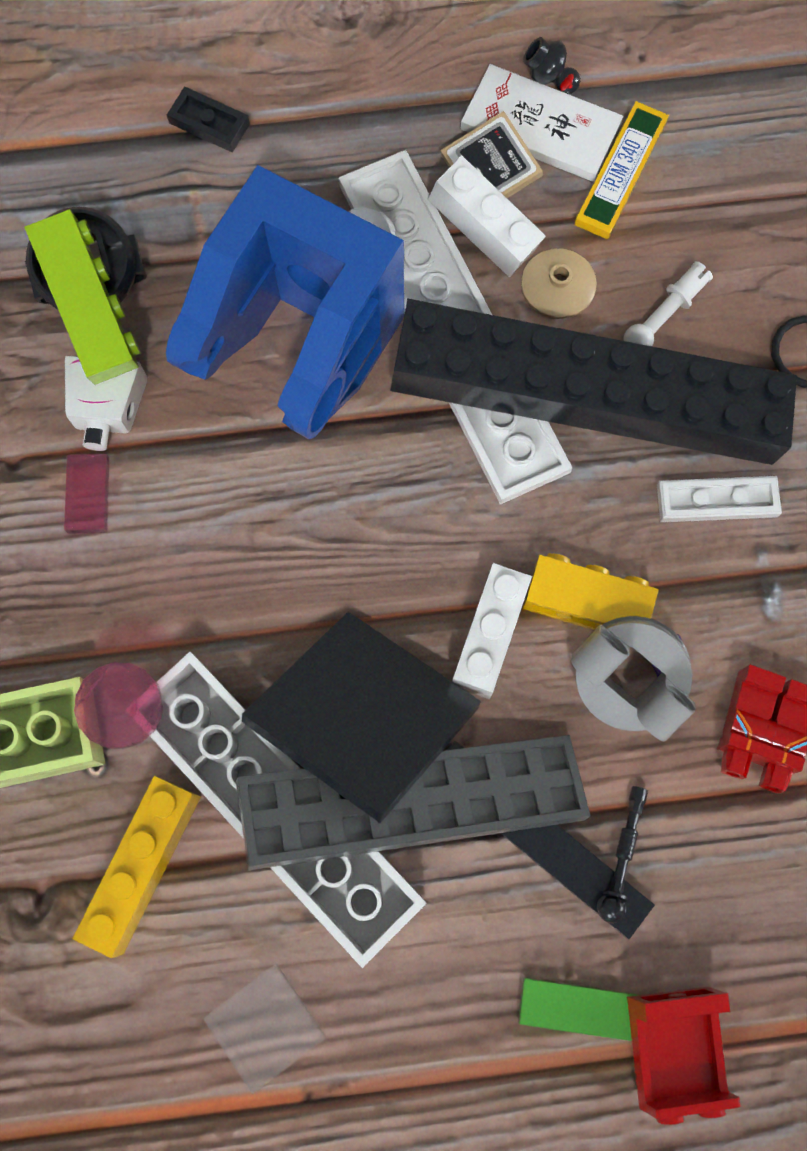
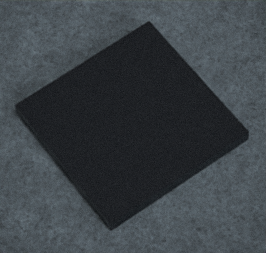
[241,612,481,823]

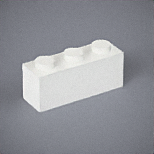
[428,155,546,278]
[452,563,532,700]

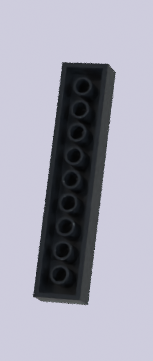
[390,298,797,465]

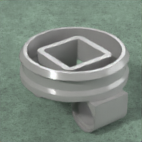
[571,616,696,741]

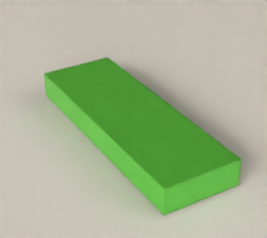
[518,977,640,1041]

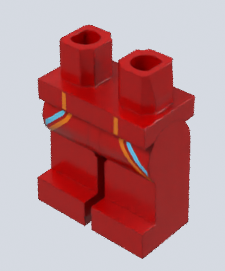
[717,664,807,793]

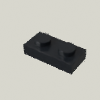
[166,86,250,153]

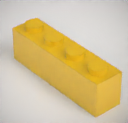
[72,776,201,958]

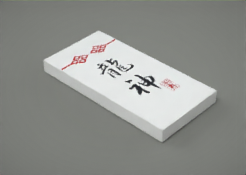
[460,64,623,182]

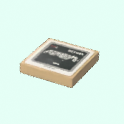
[441,111,543,198]

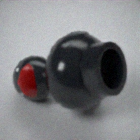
[523,37,581,94]

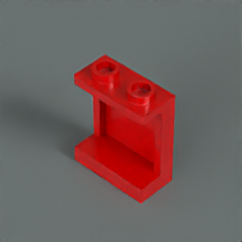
[627,987,741,1125]

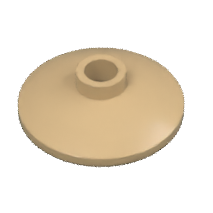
[521,249,597,319]

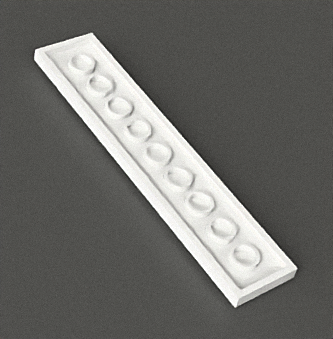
[338,150,572,504]

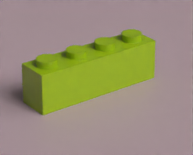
[24,209,141,385]

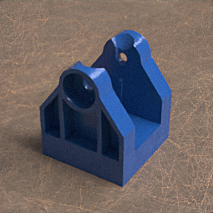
[166,165,404,440]

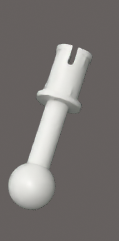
[623,261,713,346]

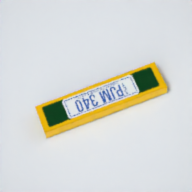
[574,101,669,240]

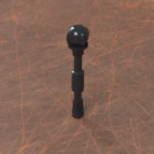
[597,786,648,923]

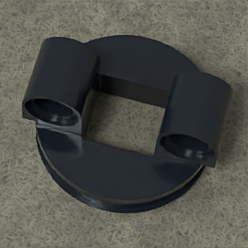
[25,207,147,310]

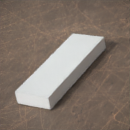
[657,476,782,522]

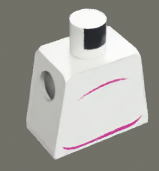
[65,356,148,451]

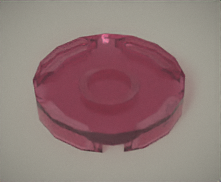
[74,662,163,749]

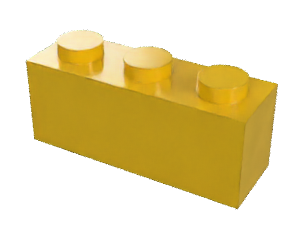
[523,553,659,630]

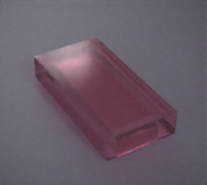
[64,454,110,534]

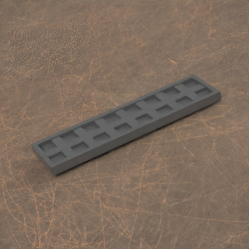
[236,735,591,870]

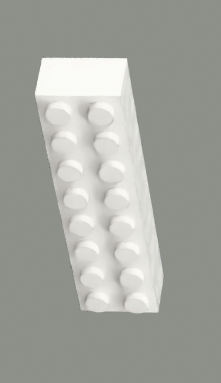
[126,652,427,968]

